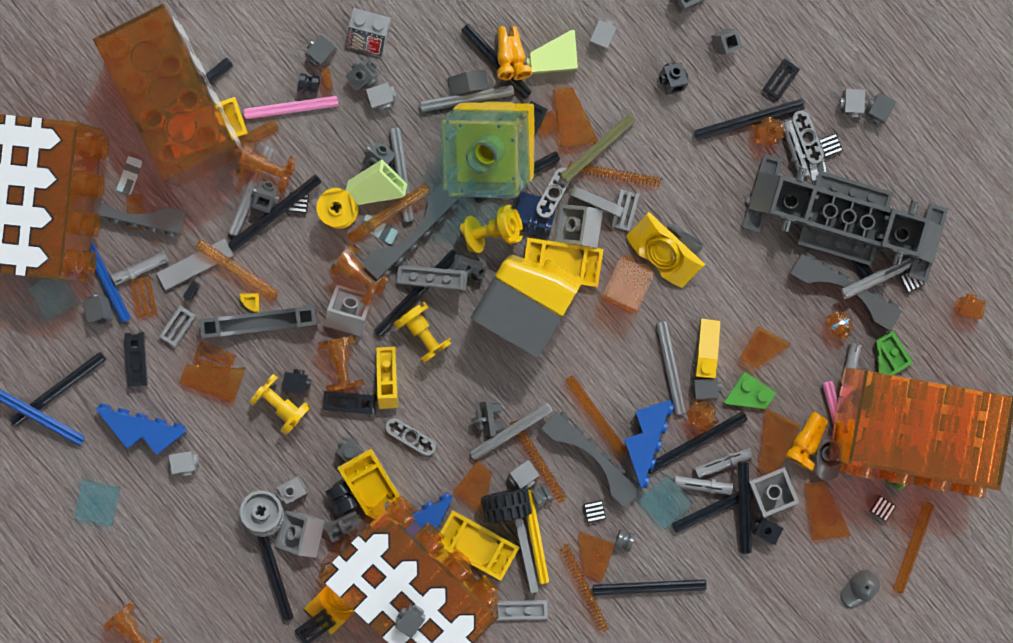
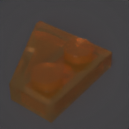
[739,326,790,368]
[454,460,492,514]
[579,531,615,580]

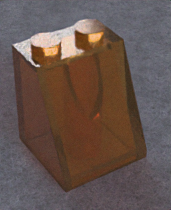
[600,255,655,315]

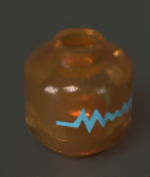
[825,310,854,340]

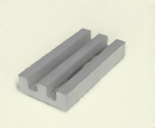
[611,189,640,231]
[159,305,196,348]

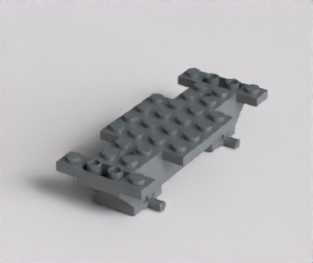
[742,154,948,282]

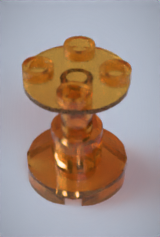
[236,140,295,192]
[328,244,390,306]
[317,336,364,392]
[102,602,164,643]

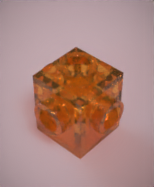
[753,116,785,145]
[687,401,719,432]

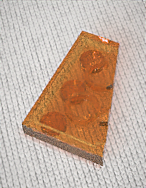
[759,408,801,473]

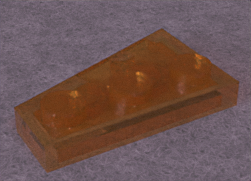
[553,87,598,147]
[179,364,246,403]
[805,480,851,540]

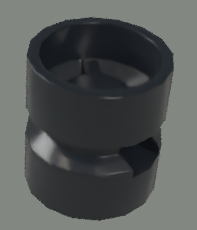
[325,481,359,516]

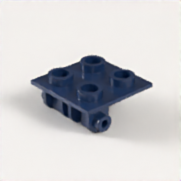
[516,192,556,238]

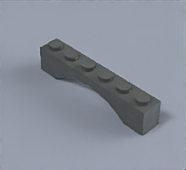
[361,182,459,280]
[66,185,186,237]
[789,253,902,331]
[199,306,318,338]
[541,411,640,508]

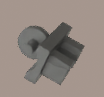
[450,254,486,281]
[471,401,504,436]
[324,511,363,542]

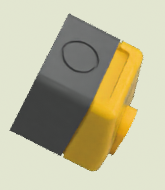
[470,255,583,358]

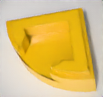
[239,293,260,312]

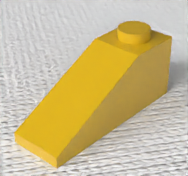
[694,319,720,378]
[376,346,398,409]

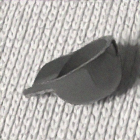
[666,224,704,254]
[816,439,846,480]
[841,570,880,607]

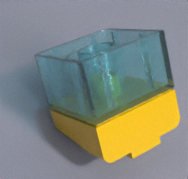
[440,102,535,198]

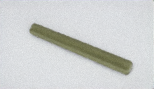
[560,114,635,182]

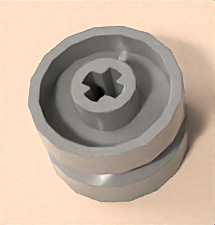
[240,490,285,537]

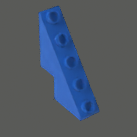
[625,400,674,490]
[95,403,187,455]
[370,492,453,555]

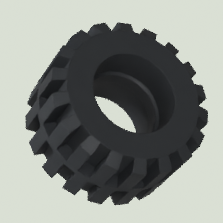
[481,489,532,523]

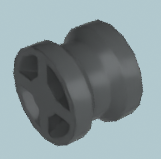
[532,483,554,507]
[615,529,635,552]

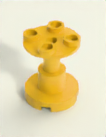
[316,188,358,229]
[460,205,523,253]
[393,301,451,363]
[249,374,311,436]

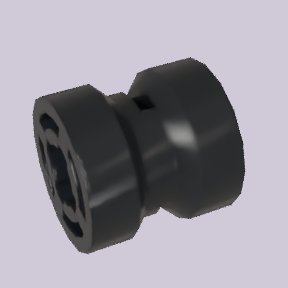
[297,73,320,95]

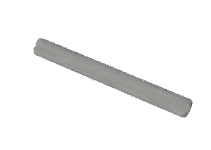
[420,85,514,112]
[390,128,414,222]
[228,146,274,236]
[841,257,920,299]
[656,321,686,415]
[470,403,553,460]

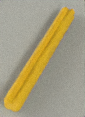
[527,490,549,584]

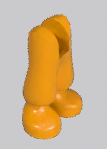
[497,26,533,80]
[785,412,828,471]

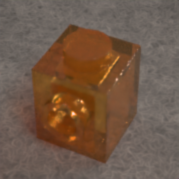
[954,294,986,320]

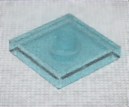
[28,269,81,322]
[639,475,693,528]
[74,480,120,525]

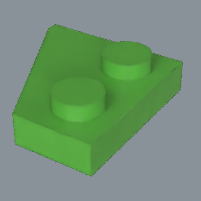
[876,330,913,382]
[724,372,776,409]

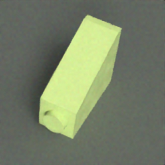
[527,30,578,74]
[346,160,407,205]

